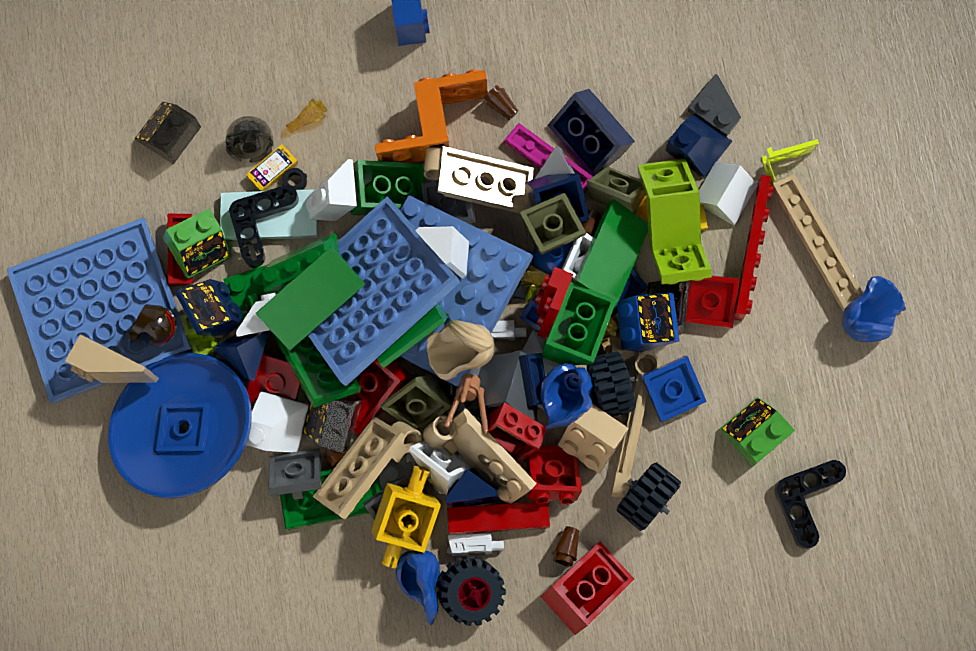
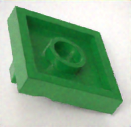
[223,264,268,320]

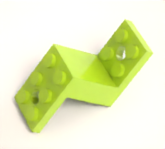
[638,159,712,284]

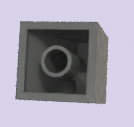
[468,350,538,433]

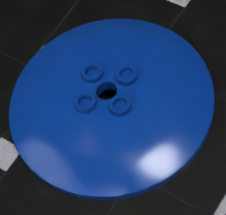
[108,353,252,499]

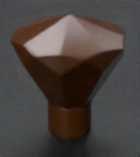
[324,445,350,469]

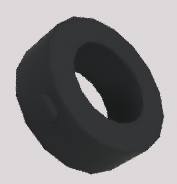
[282,168,307,190]

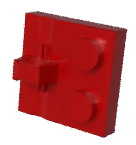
[683,275,739,328]
[247,353,301,403]

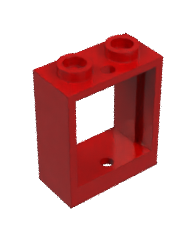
[479,402,547,463]

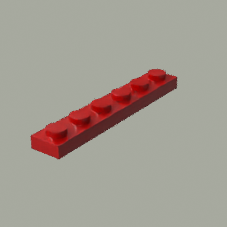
[734,175,774,321]

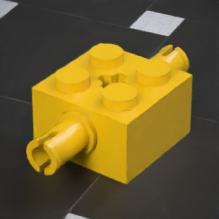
[371,466,441,568]

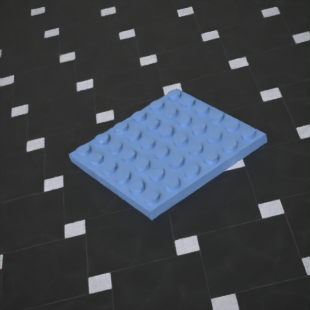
[400,195,533,387]
[308,196,460,386]
[7,218,192,404]

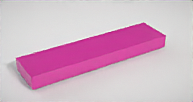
[504,123,593,193]

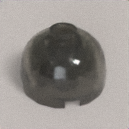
[225,116,274,162]

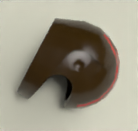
[129,304,177,346]

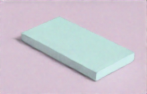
[220,189,318,241]

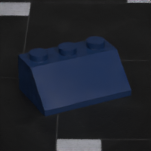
[547,89,635,177]

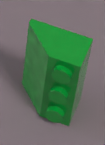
[262,233,339,294]
[542,282,617,365]
[377,303,448,368]

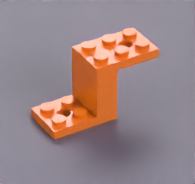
[375,69,488,163]

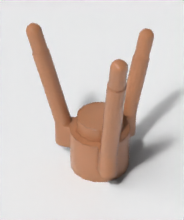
[444,374,488,434]

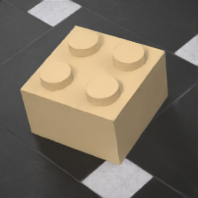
[558,404,629,474]

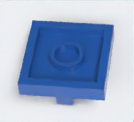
[641,355,707,422]

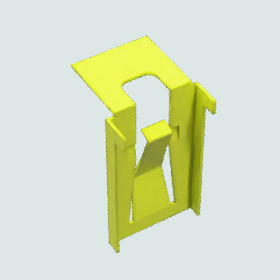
[762,139,819,185]

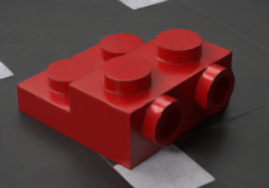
[534,267,573,339]
[526,446,582,505]

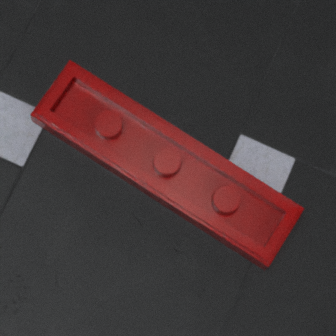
[447,502,550,535]

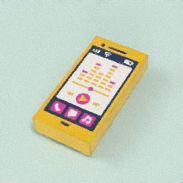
[246,144,298,191]

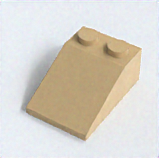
[65,335,159,383]

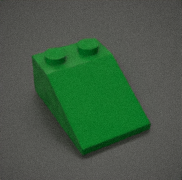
[350,160,426,216]

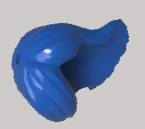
[842,276,906,342]
[540,363,593,430]
[396,550,440,625]

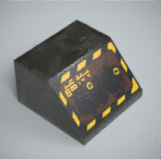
[135,101,201,164]
[302,396,362,453]

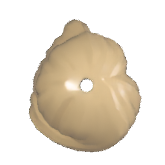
[427,320,494,381]

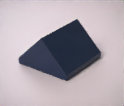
[212,332,269,381]
[445,469,498,508]

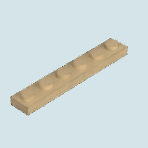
[773,174,863,312]

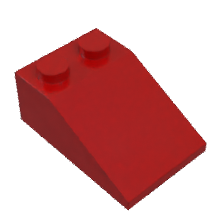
[328,358,413,436]
[540,541,634,635]

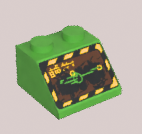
[163,209,230,280]
[719,397,795,467]

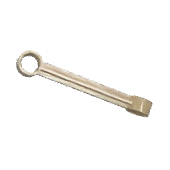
[611,352,660,499]

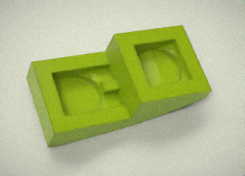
[180,314,217,357]

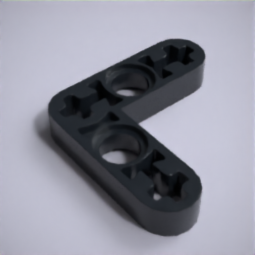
[229,185,299,268]
[775,460,846,549]

